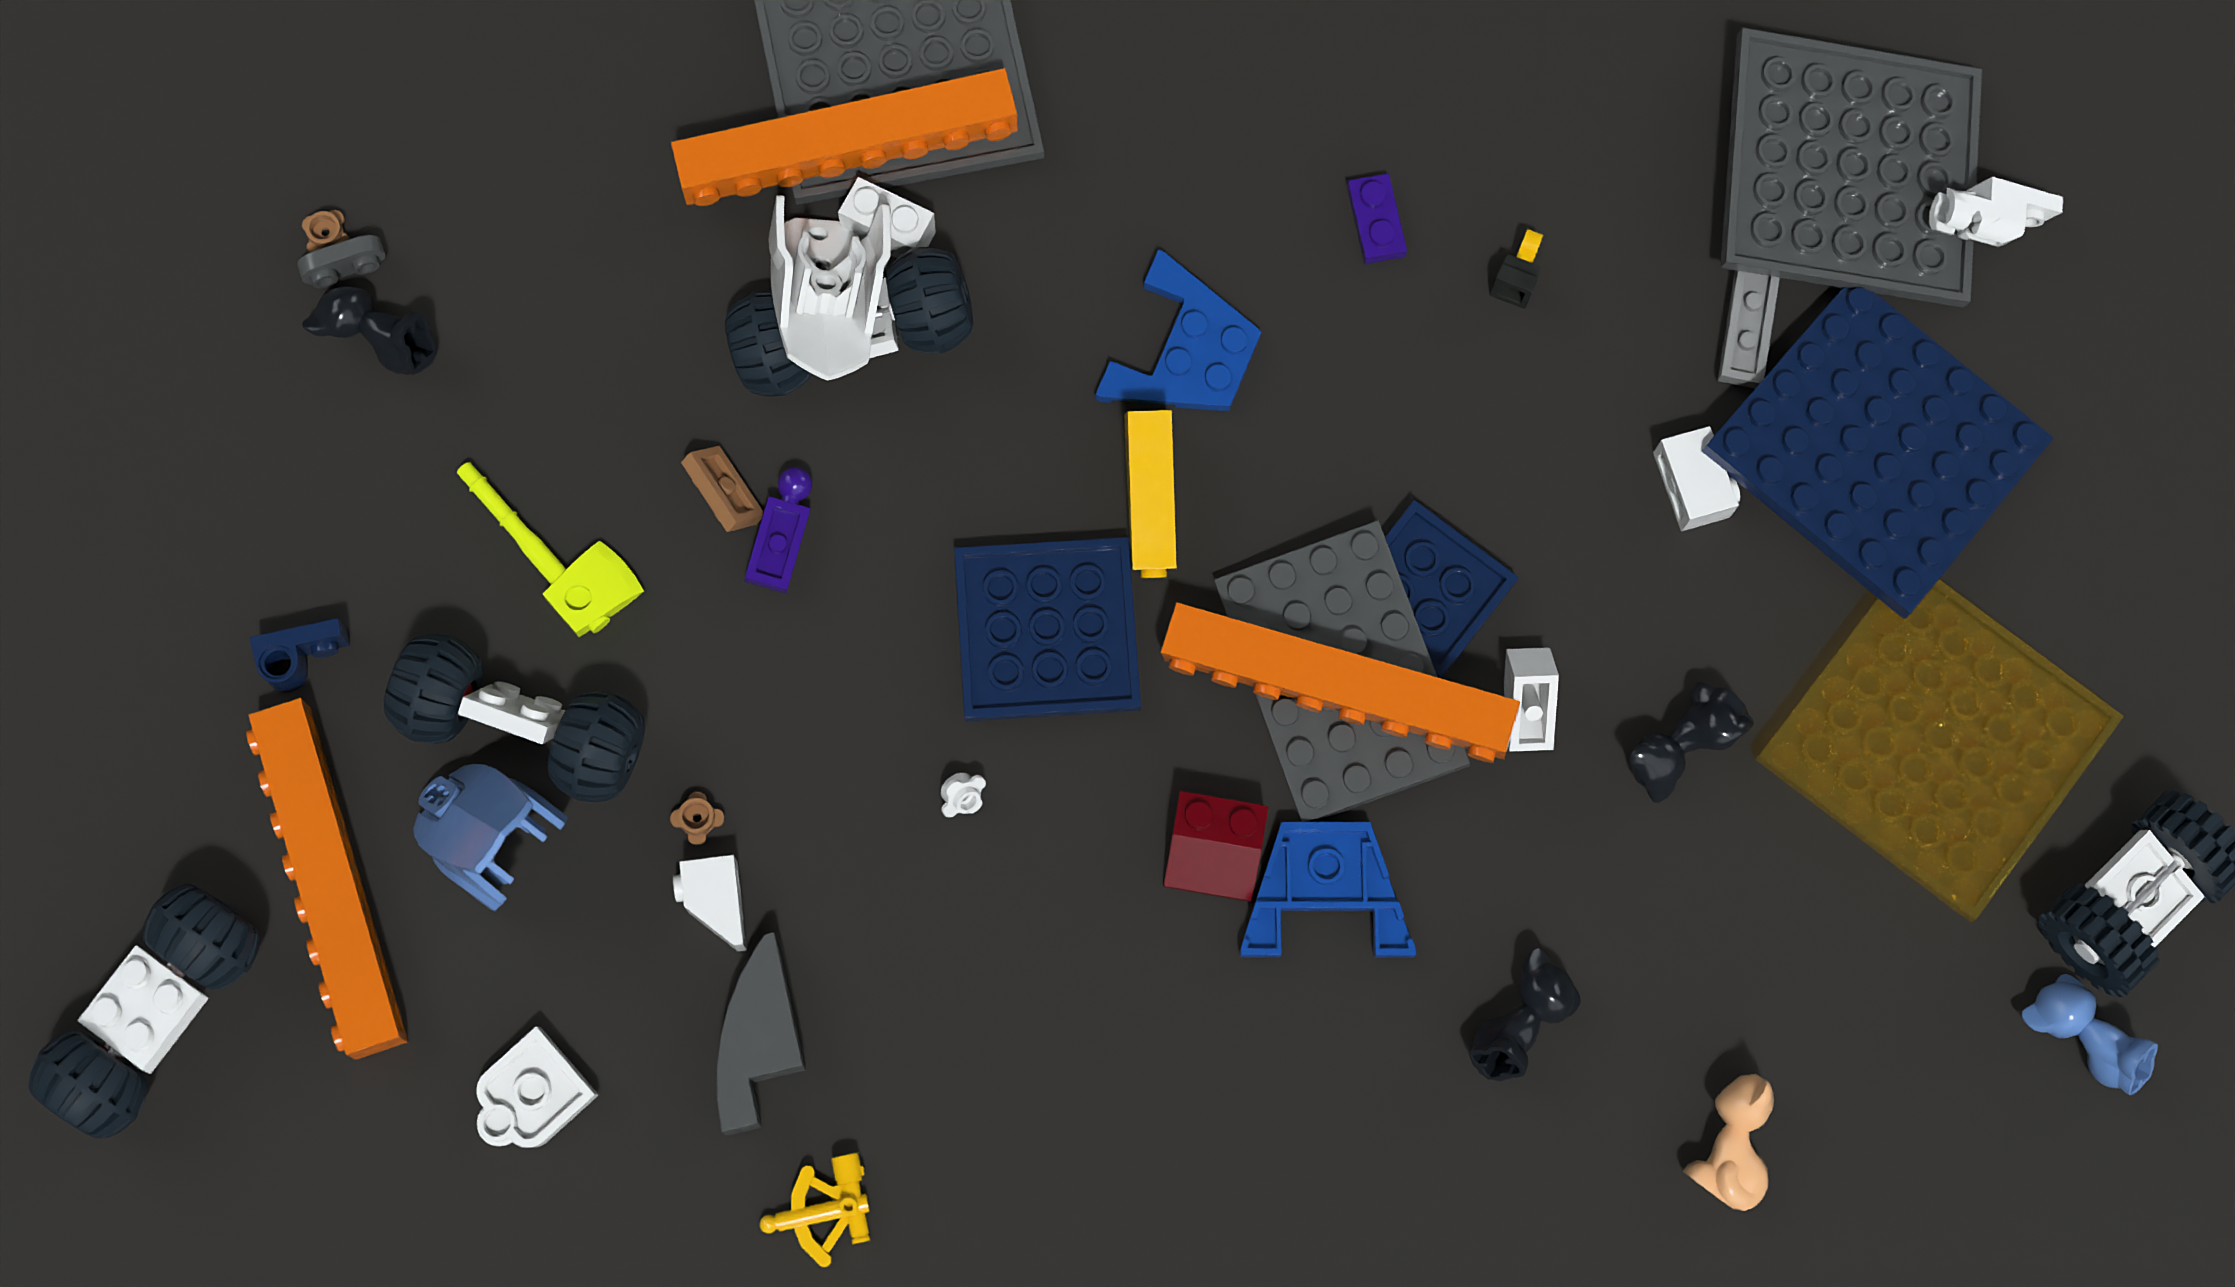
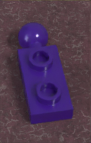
[744,467,812,594]

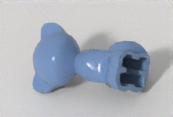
[2022,974,2158,1096]

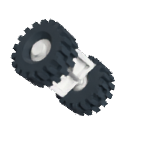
[2038,790,2235,997]

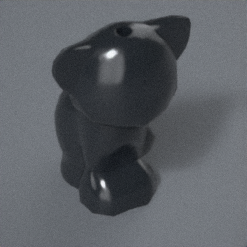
[302,286,436,375]
[1630,682,1754,803]
[1469,948,1581,1082]

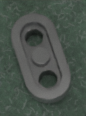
[297,235,386,288]

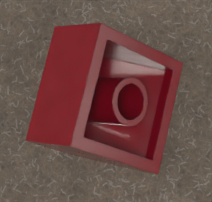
[1163,791,1269,902]

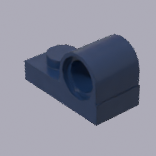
[249,618,351,692]

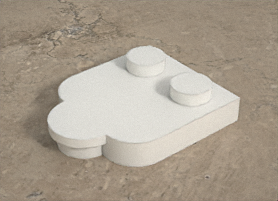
[477,1027,599,1148]

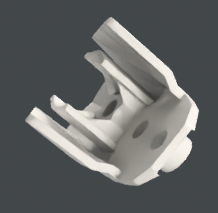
[769,195,891,381]

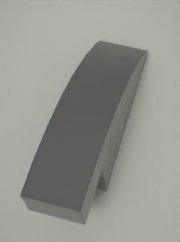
[717,932,806,1136]

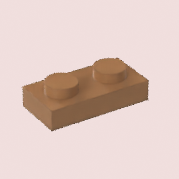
[681,446,764,532]

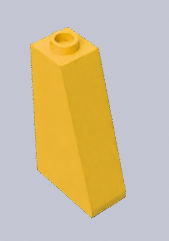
[1124,410,1177,578]

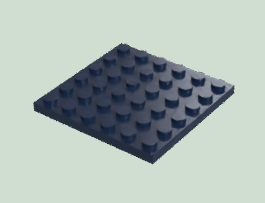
[1702,287,2054,619]

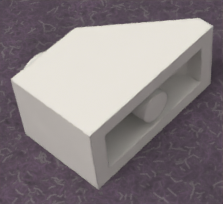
[1504,648,1559,751]
[673,855,747,952]

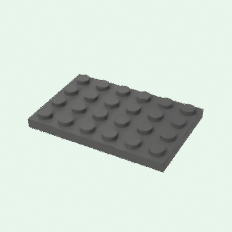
[1214,520,1470,822]

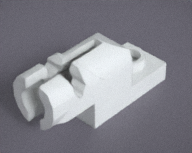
[1929,177,2063,247]

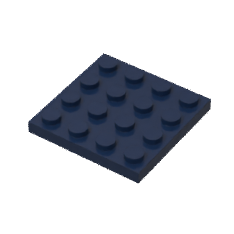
[954,537,1141,722]

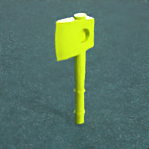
[457,462,644,637]

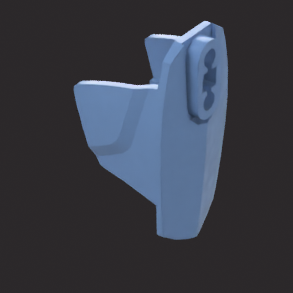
[413,764,568,911]

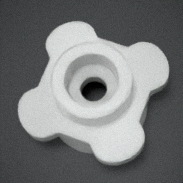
[941,773,986,817]

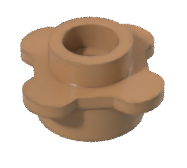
[302,210,350,252]
[670,792,724,845]

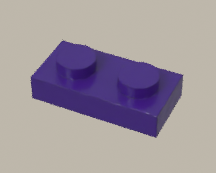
[1346,173,1407,264]

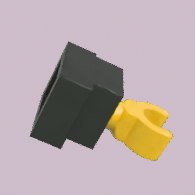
[1490,229,1543,309]

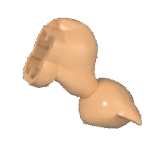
[1683,1074,1774,1211]

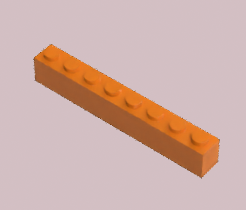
[671,68,1018,206]
[1161,603,1520,763]
[246,698,408,1060]

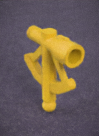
[759,1153,870,1267]

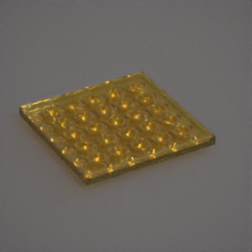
[1755,580,2124,923]

